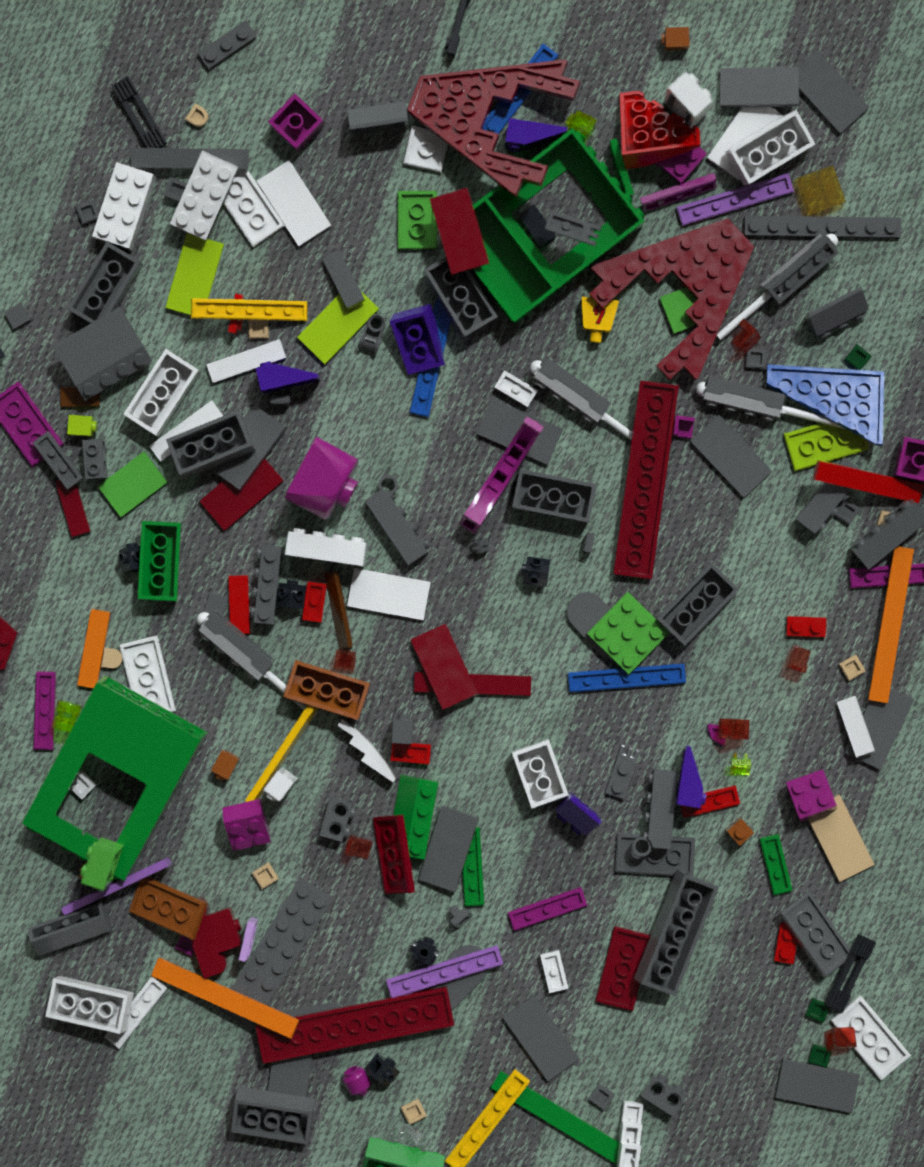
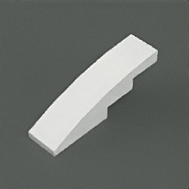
[338,719,396,782]
[617,1100,644,1167]

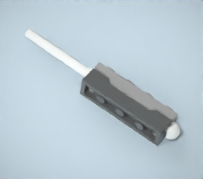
[717,234,839,340]
[530,358,632,440]
[696,376,845,429]
[197,610,318,718]

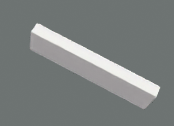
[206,339,286,383]
[149,401,223,462]
[104,976,168,1049]

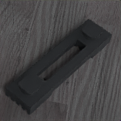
[445,0,471,57]
[111,76,167,148]
[825,934,876,1013]

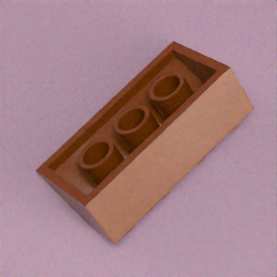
[283,660,370,721]

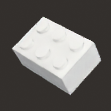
[512,739,568,808]

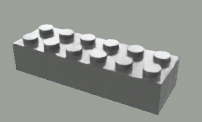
[634,870,719,996]

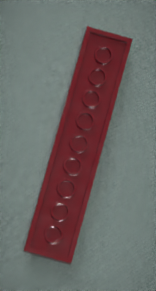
[613,380,679,579]
[255,986,455,1064]

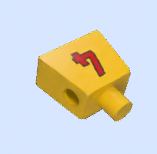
[581,297,619,343]

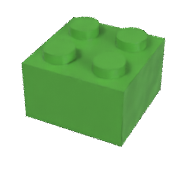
[80,838,124,891]

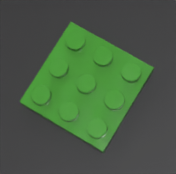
[587,592,670,674]

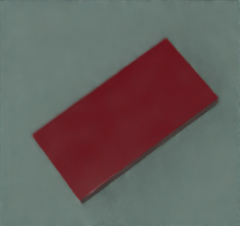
[430,188,489,275]
[200,459,284,531]
[410,623,478,710]
[373,815,415,894]
[595,926,651,1011]

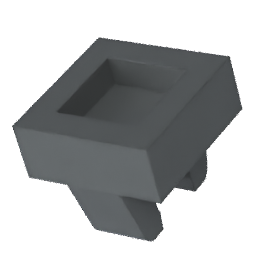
[449,905,473,928]

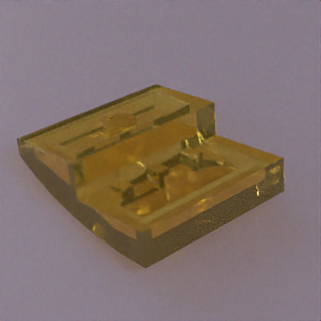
[794,165,846,216]

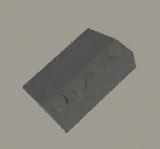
[52,307,152,401]

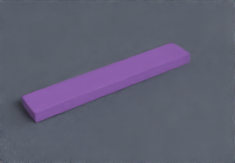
[676,173,794,226]
[61,857,172,915]
[386,945,503,998]

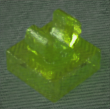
[730,753,751,775]

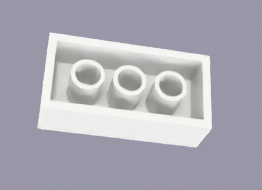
[663,72,712,128]
[725,110,815,185]
[170,150,238,240]
[92,162,156,251]
[123,349,201,437]
[285,528,368,566]
[45,976,134,1034]

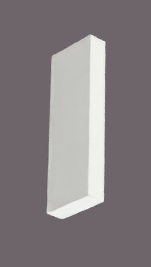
[837,696,875,758]

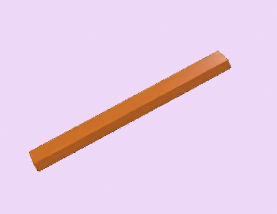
[868,546,914,703]
[151,957,300,1038]

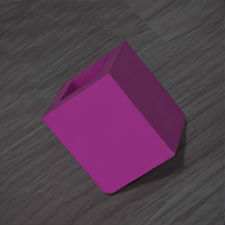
[672,415,695,438]

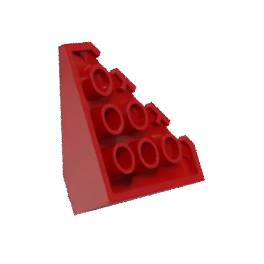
[620,91,701,169]

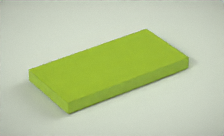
[165,233,225,315]
[297,290,379,364]
[783,423,869,471]

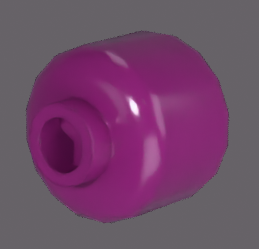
[342,1066,371,1096]

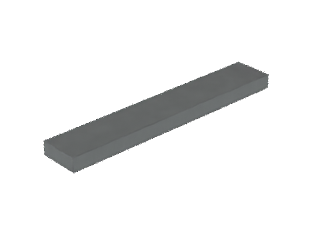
[131,148,249,169]

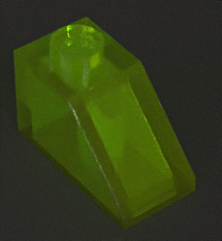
[565,110,597,142]

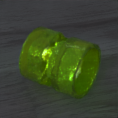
[51,700,82,732]

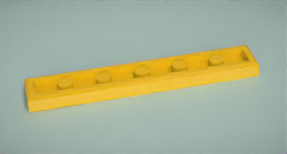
[191,298,307,321]
[245,705,319,802]
[445,1069,530,1167]

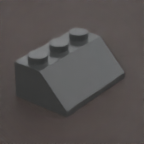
[348,99,409,136]
[804,287,869,339]

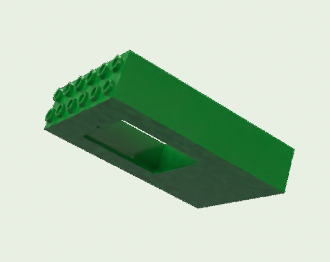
[471,128,645,326]
[22,675,208,881]

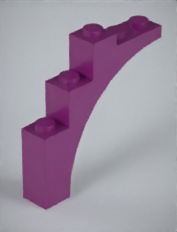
[458,417,543,534]

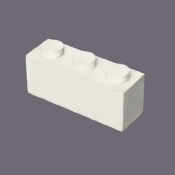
[264,767,298,802]

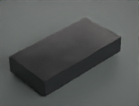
[518,204,556,247]

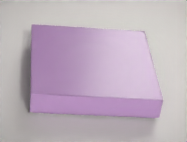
[239,917,258,962]

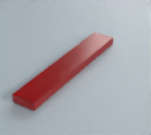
[812,460,924,503]

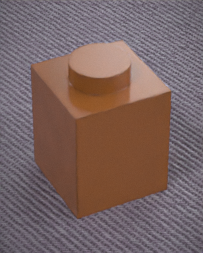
[661,27,689,51]
[211,749,240,781]
[725,817,754,846]

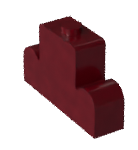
[190,897,243,979]

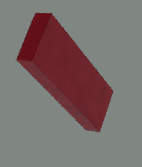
[55,480,91,537]

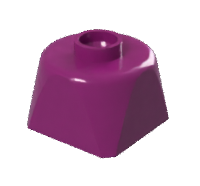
[284,437,359,520]

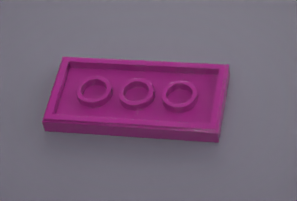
[0,381,64,467]

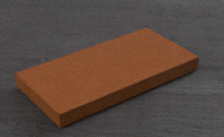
[129,877,208,940]

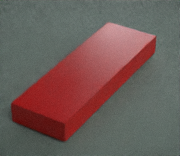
[229,575,250,634]
[680,785,740,818]

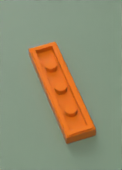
[77,609,111,688]

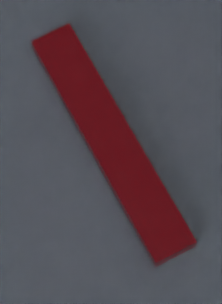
[414,672,531,696]

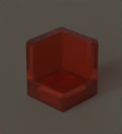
[732,318,761,354]
[785,645,811,673]
[334,649,357,671]
[718,718,750,739]
[345,834,373,859]
[824,1027,857,1051]

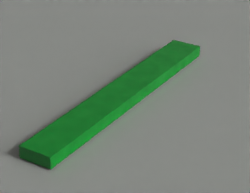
[491,1070,619,1164]

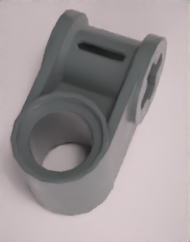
[358,314,386,353]

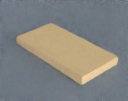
[808,795,875,882]

